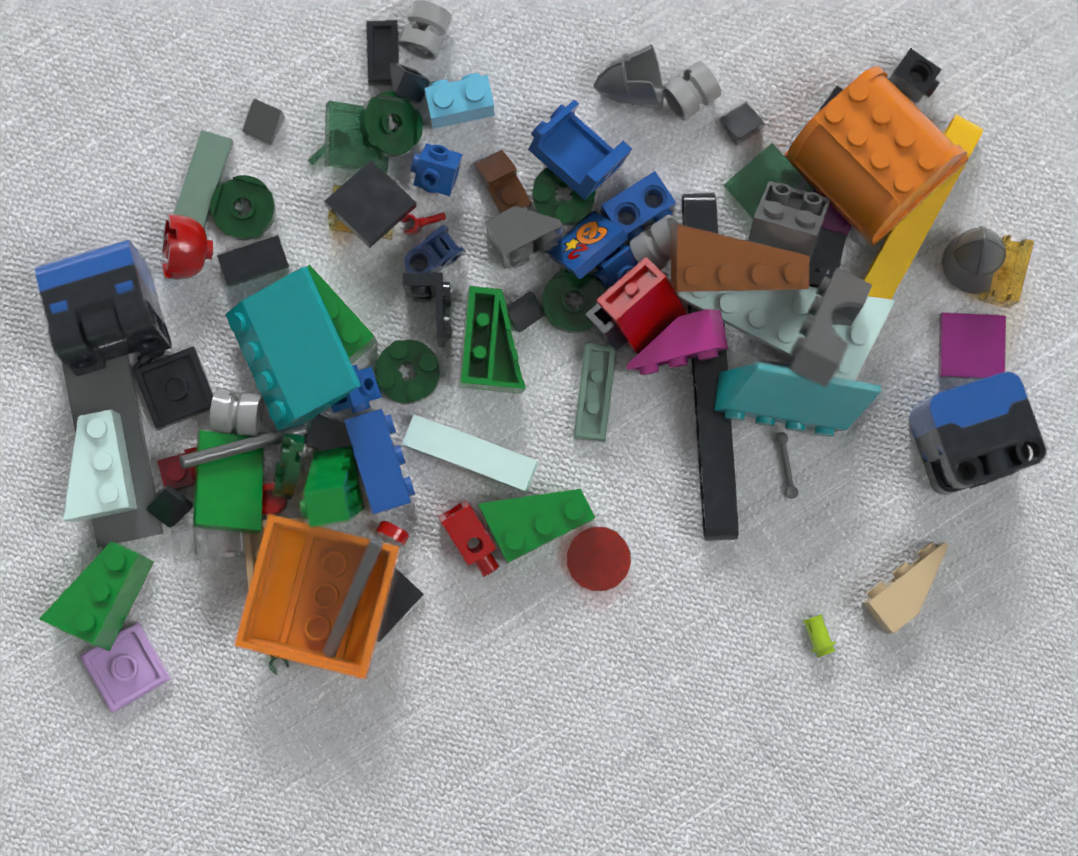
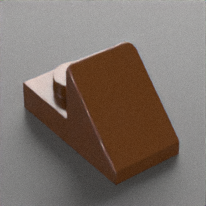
[474,150,532,213]

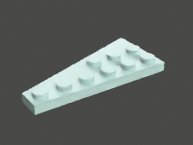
[677,287,895,381]

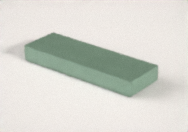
[174,130,233,229]
[573,342,616,443]

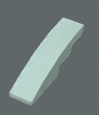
[402,415,539,492]

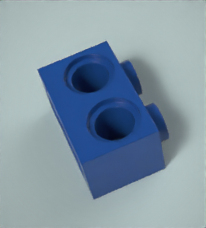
[600,171,676,242]

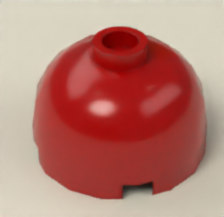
[162,214,213,280]

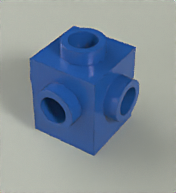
[411,143,463,196]
[594,243,638,288]
[331,364,381,414]

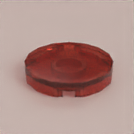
[566,527,631,591]

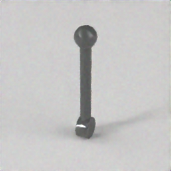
[776,432,799,499]

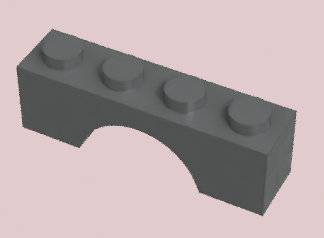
[789,267,872,388]

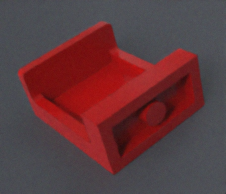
[596,257,687,355]

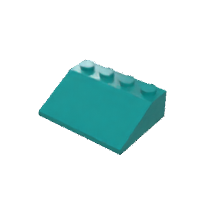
[225,266,361,431]
[714,362,882,437]

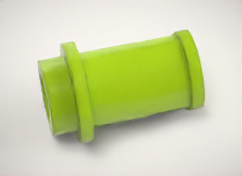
[803,614,836,658]

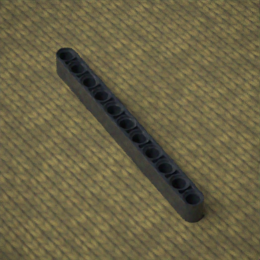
[681,192,739,541]

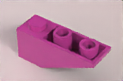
[626,309,728,375]

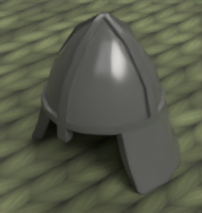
[594,44,664,108]
[942,226,1006,294]

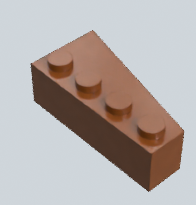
[671,222,809,292]

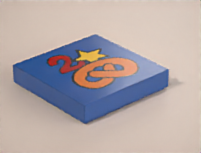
[547,211,629,279]

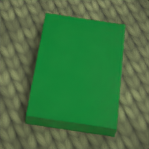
[193,430,263,534]

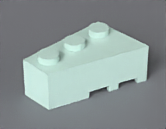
[63,410,137,523]

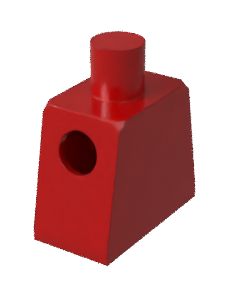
[438,500,500,577]

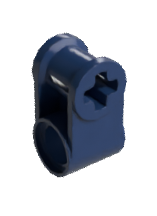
[404,225,466,273]

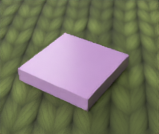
[80,622,171,713]

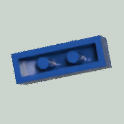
[344,408,416,515]

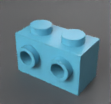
[425,73,495,129]

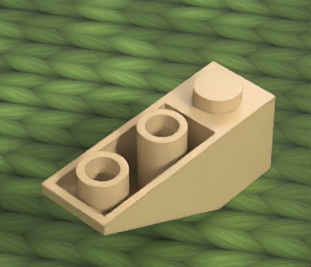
[862,542,948,634]

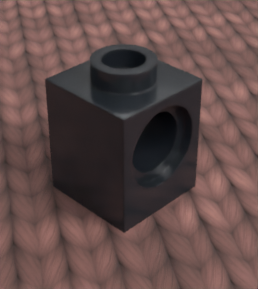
[889,48,942,103]

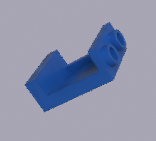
[528,99,632,200]

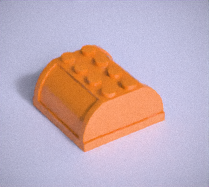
[784,66,969,247]
[234,514,401,679]

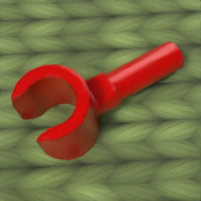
[401,212,446,236]

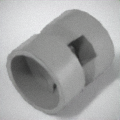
[398,0,452,60]
[661,61,722,121]
[630,215,682,270]
[210,390,264,436]

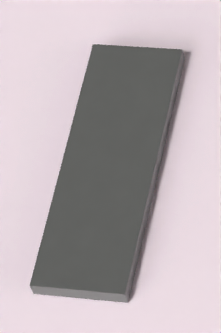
[62,354,164,548]

